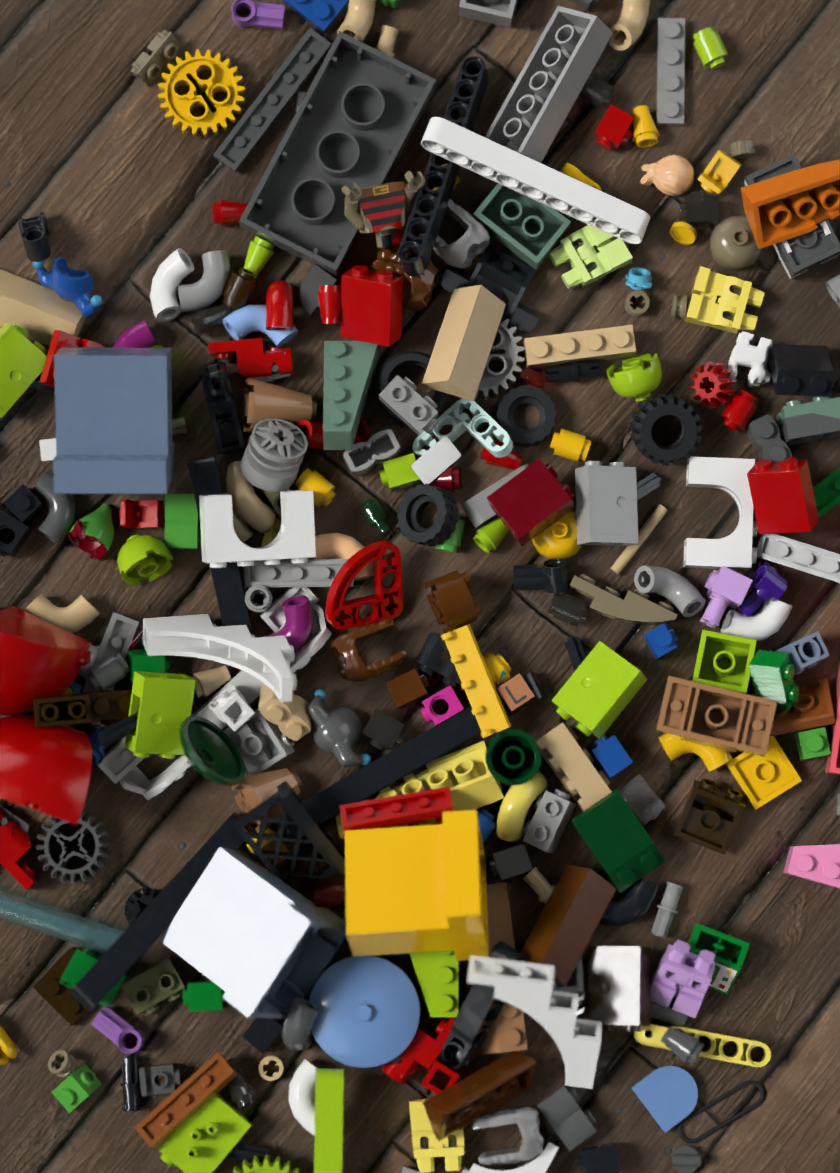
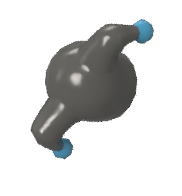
[308,689,371,767]

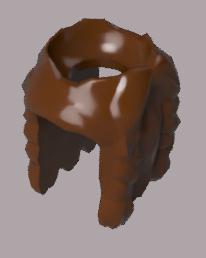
[372,244,440,310]
[331,619,406,682]

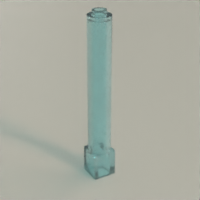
[0,889,124,954]

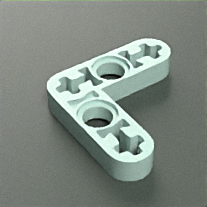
[412,398,513,458]

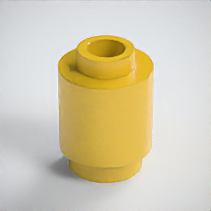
[550,428,592,462]
[295,468,336,508]

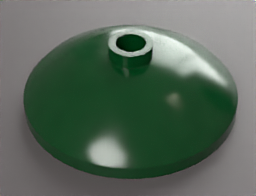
[179,716,246,786]

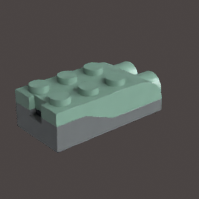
[776,396,840,446]

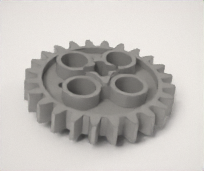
[475,319,525,399]

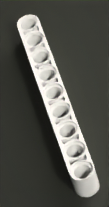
[421,117,650,244]

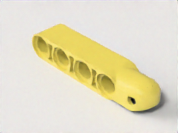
[633,1023,771,1067]

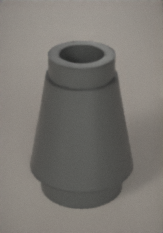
[661,1027,704,1064]

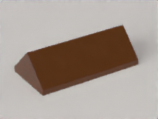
[520,864,617,987]
[423,1051,536,1141]

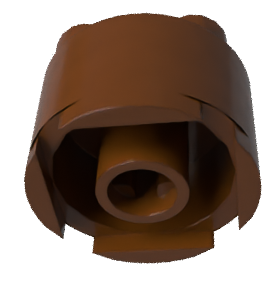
[425,570,482,633]

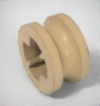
[259,1055,284,1081]

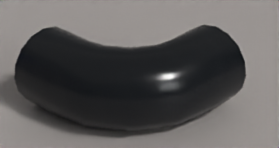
[599,879,659,926]

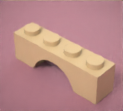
[523,325,636,370]

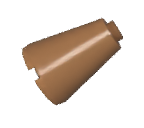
[242,378,317,433]

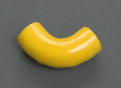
[658,733,733,772]

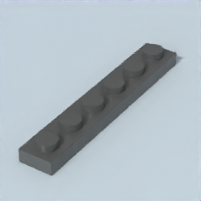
[213,28,332,173]

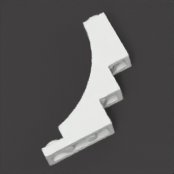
[467,955,602,1089]

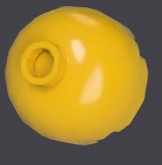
[532,510,582,560]

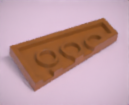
[770,677,836,736]

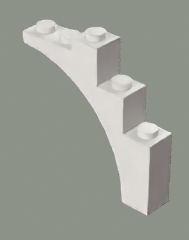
[143,614,297,702]

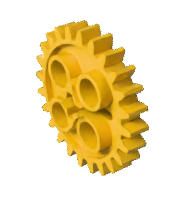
[158,49,245,138]

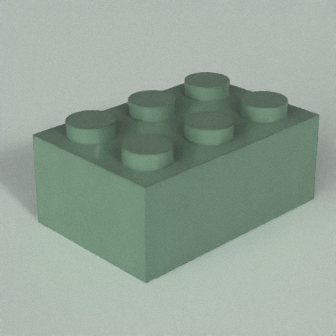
[473,183,571,270]

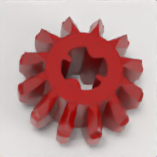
[689,361,737,408]

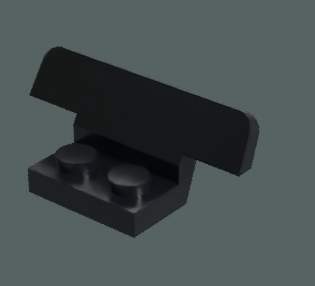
[441,245,542,333]

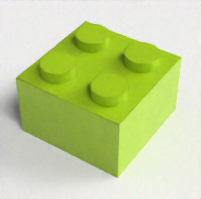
[692,630,757,694]

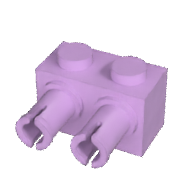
[700,566,753,628]

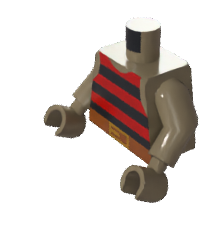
[342,171,425,248]

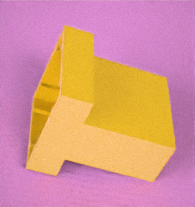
[345,810,490,961]

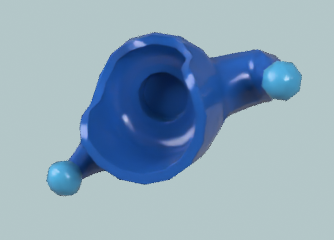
[32,257,102,317]

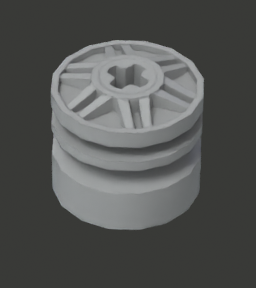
[240,418,308,492]

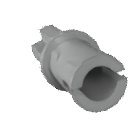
[651,882,684,938]

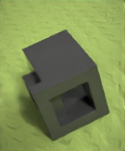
[139,1063,181,1096]

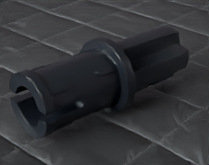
[120,1055,141,1112]

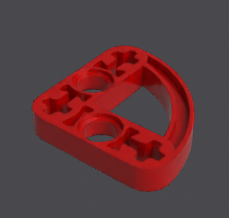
[325,540,403,630]

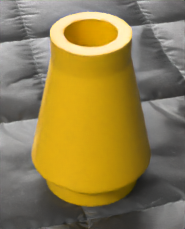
[633,105,659,148]

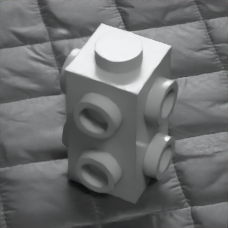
[379,375,438,436]
[523,789,576,854]

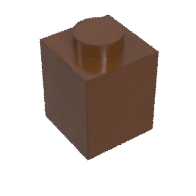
[386,669,430,709]

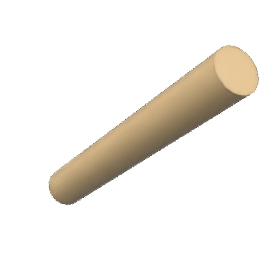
[610,504,668,575]

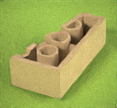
[537,722,611,812]

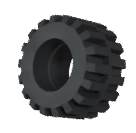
[630,393,702,466]

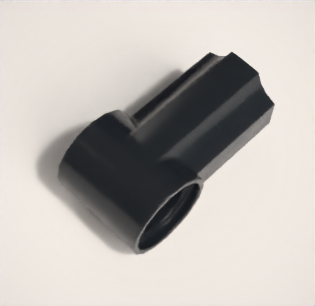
[513,559,569,593]

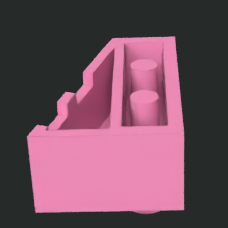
[783,844,840,889]

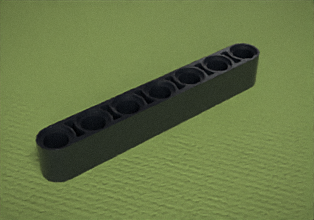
[187,454,254,635]

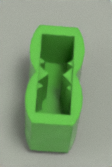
[165,493,201,550]

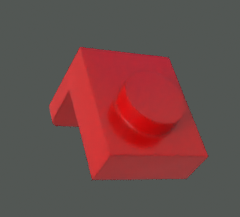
[119,499,163,529]

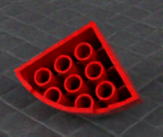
[0,606,92,715]
[0,715,92,825]

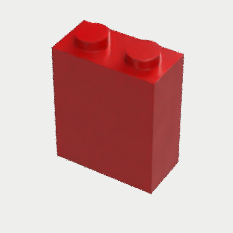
[340,265,403,347]
[747,458,819,534]

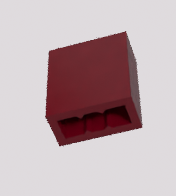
[486,458,575,547]

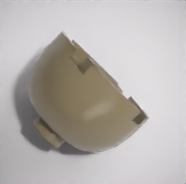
[709,216,763,271]

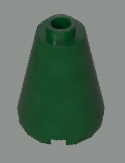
[485,730,541,785]

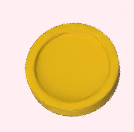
[670,222,697,245]

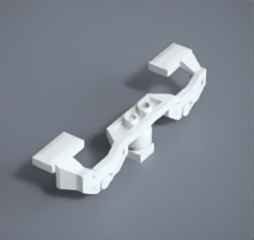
[97,587,332,800]

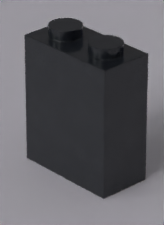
[770,344,833,397]

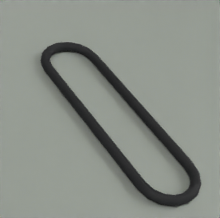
[678,1080,764,1143]

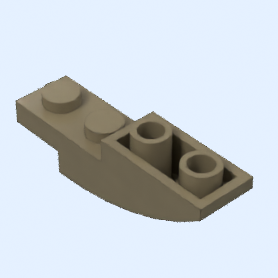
[569,574,678,624]

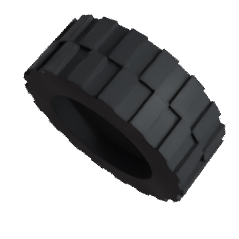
[496,385,557,447]
[397,484,459,547]

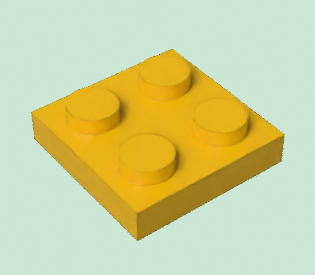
[725,736,802,810]

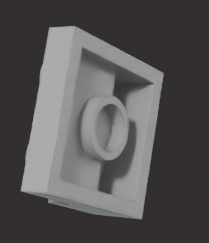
[224,708,295,776]

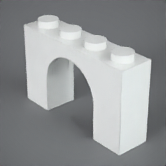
[683,456,758,570]
[199,490,316,568]

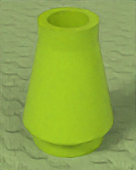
[244,236,275,278]
[473,517,508,553]

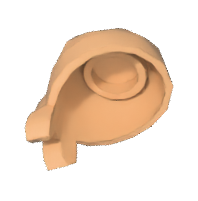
[640,155,694,196]

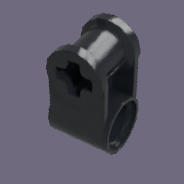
[17,212,51,262]

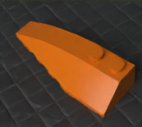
[741,159,840,249]

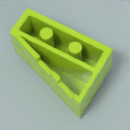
[410,950,459,1017]

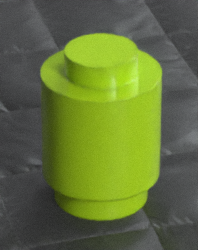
[693,27,728,69]

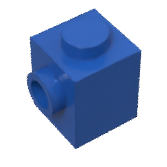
[590,734,633,779]

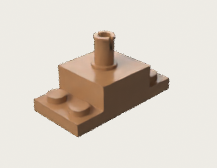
[656,676,777,756]

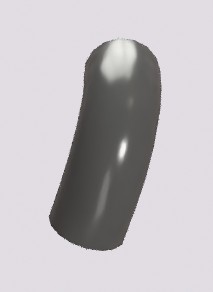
[32,470,76,546]
[282,998,320,1051]

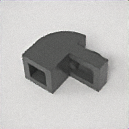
[300,264,341,327]

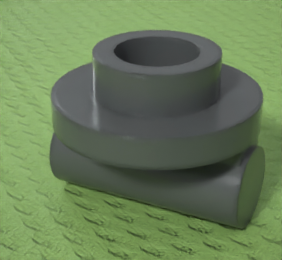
[671,1146,701,1173]

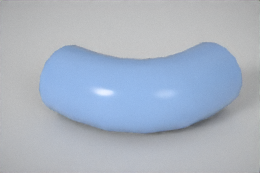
[222,305,298,348]

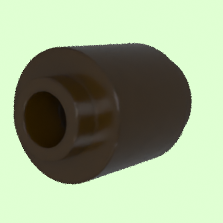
[222,268,258,310]

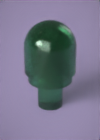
[360,499,389,535]

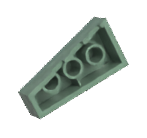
[323,341,379,450]

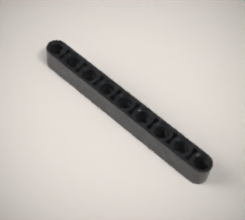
[398,56,489,276]
[69,812,255,1012]

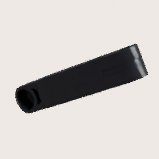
[441,941,526,1070]

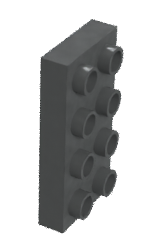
[239,31,436,277]

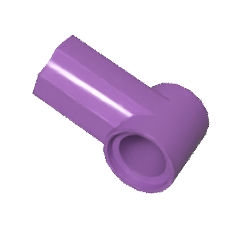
[231,0,285,30]
[91,1007,146,1054]

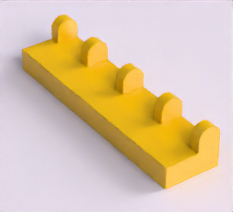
[441,624,511,738]

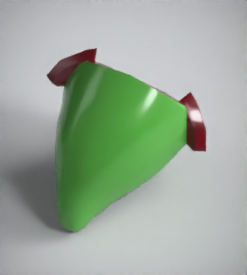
[68,503,114,561]

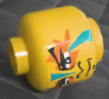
[483,653,512,690]

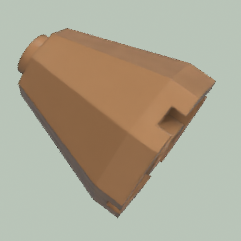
[231,768,302,832]

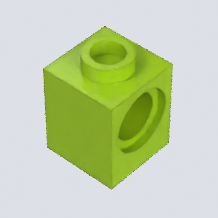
[379,453,421,491]

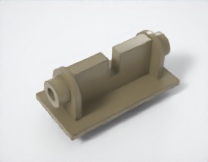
[130,30,182,87]

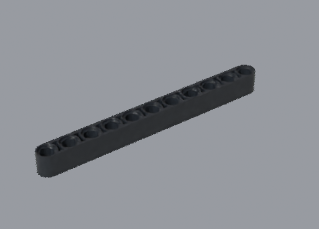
[275,671,546,843]

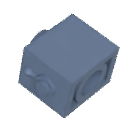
[774,631,830,675]

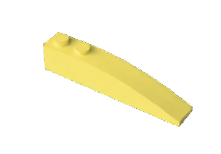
[336,741,504,839]

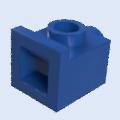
[642,623,680,660]

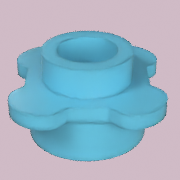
[625,267,652,290]

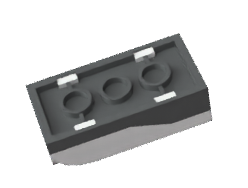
[745,153,840,279]

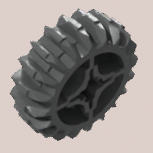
[36,810,111,884]

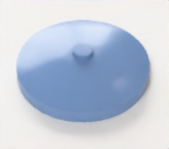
[309,955,420,1068]

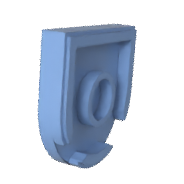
[631,1065,698,1133]

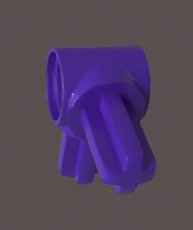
[738,560,788,617]

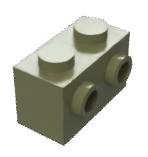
[121,957,187,1016]

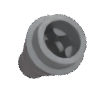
[245,585,272,612]

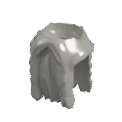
[419,199,490,268]
[473,1107,544,1166]

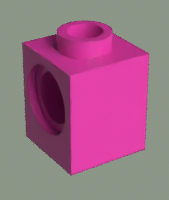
[420,685,464,726]

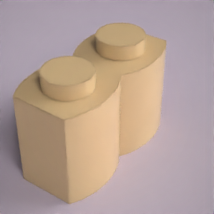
[258,684,311,741]

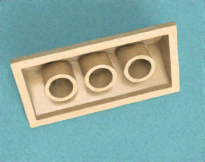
[0,269,86,347]
[421,285,506,401]

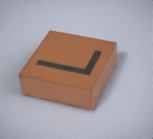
[497,673,535,712]

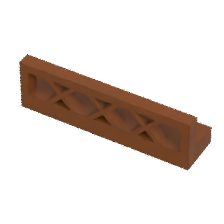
[135,1052,237,1150]

